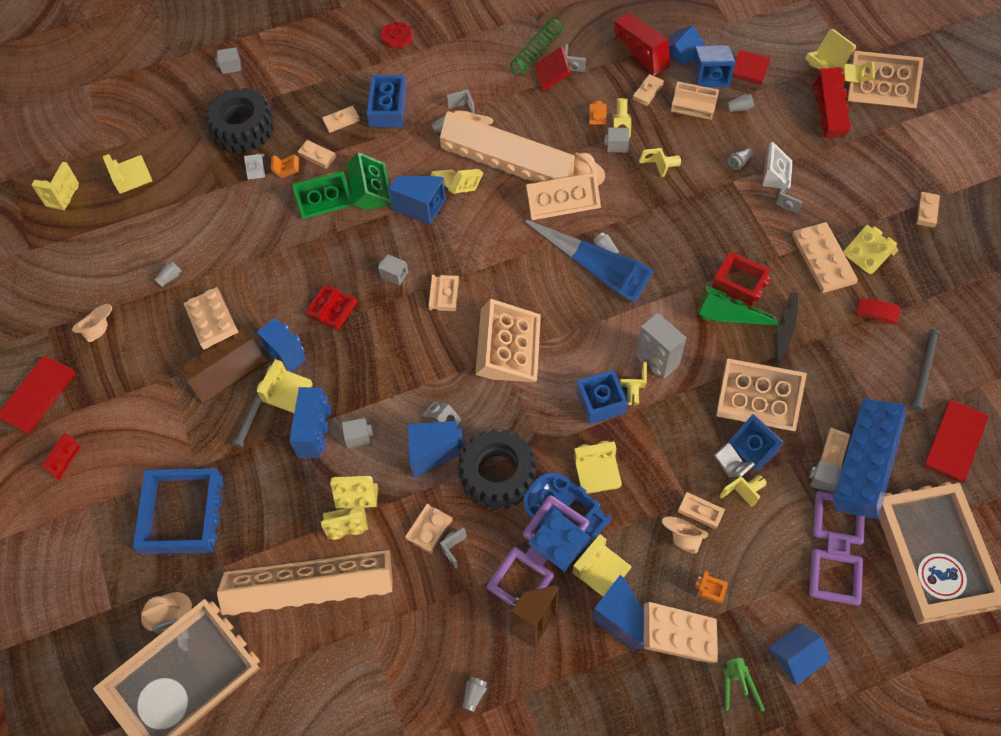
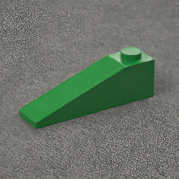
[697,285,778,325]

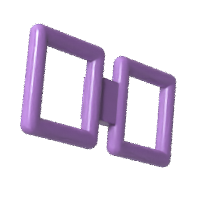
[809,491,865,606]
[487,496,589,606]

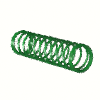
[510,19,562,76]

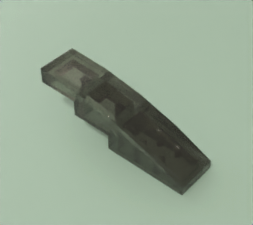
[773,292,798,367]

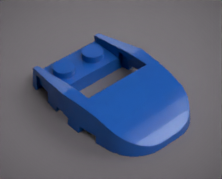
[523,473,612,557]

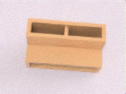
[671,82,719,120]

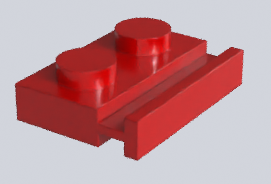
[42,433,81,481]

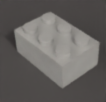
[636,313,687,379]

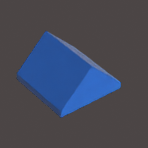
[669,25,705,66]
[728,414,783,471]
[768,624,831,685]

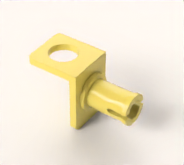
[842,61,875,83]
[613,98,631,138]
[639,148,681,177]
[619,362,647,405]
[719,475,766,507]

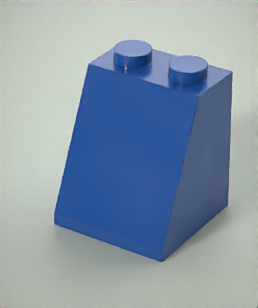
[693,46,735,87]
[388,176,446,225]
[408,421,463,477]
[592,575,644,652]

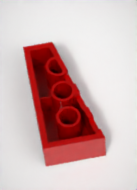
[614,13,670,76]
[812,67,851,138]

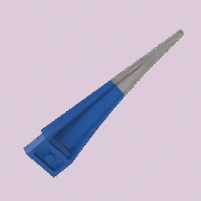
[526,220,654,303]

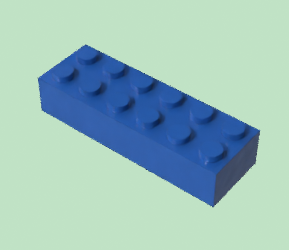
[833,398,906,519]

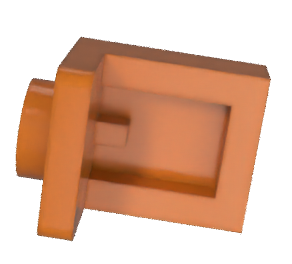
[589,101,607,125]
[271,154,299,178]
[695,571,728,604]

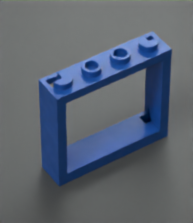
[133,468,224,554]

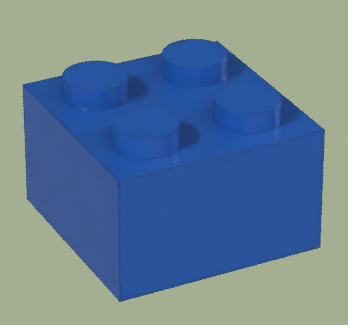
[257,318,306,372]
[576,370,628,425]
[529,510,590,573]

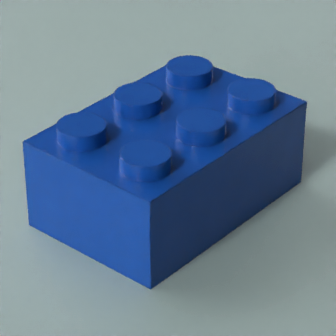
[367,75,407,127]
[290,387,331,458]

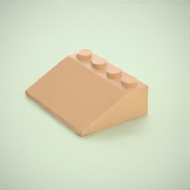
[847,51,924,109]
[475,299,541,382]
[716,358,807,431]

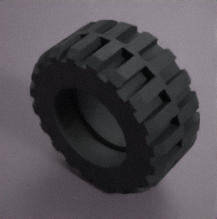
[205,88,274,153]
[458,429,536,510]

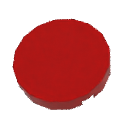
[381,21,413,49]

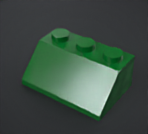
[345,152,392,210]
[292,170,353,219]

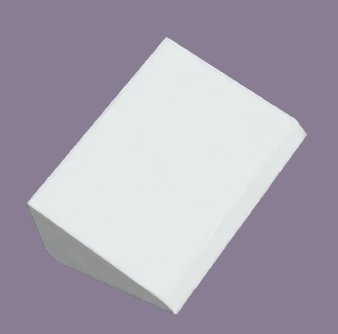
[762,142,792,189]

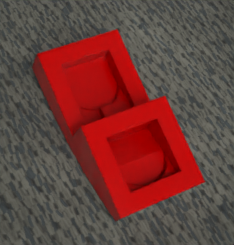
[857,298,901,325]

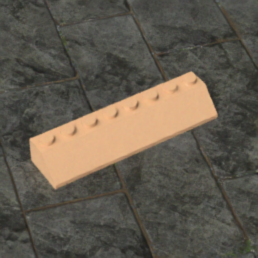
[440,111,575,182]
[217,550,393,615]

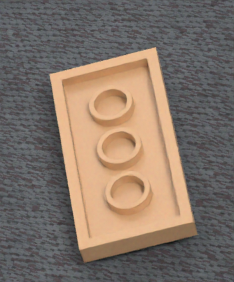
[526,172,601,220]
[792,222,858,293]
[184,287,238,350]
[644,602,718,664]

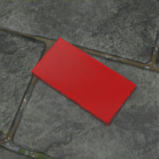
[0,355,76,434]
[924,399,989,484]

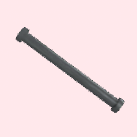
[911,329,941,412]
[232,363,273,448]

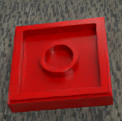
[535,46,571,91]
[732,49,771,85]

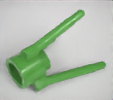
[723,658,764,712]

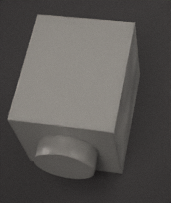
[215,47,241,74]
[604,128,629,153]
[378,254,408,286]
[342,418,373,448]
[809,461,842,493]

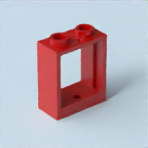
[712,251,771,307]

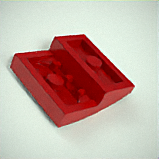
[305,285,358,330]

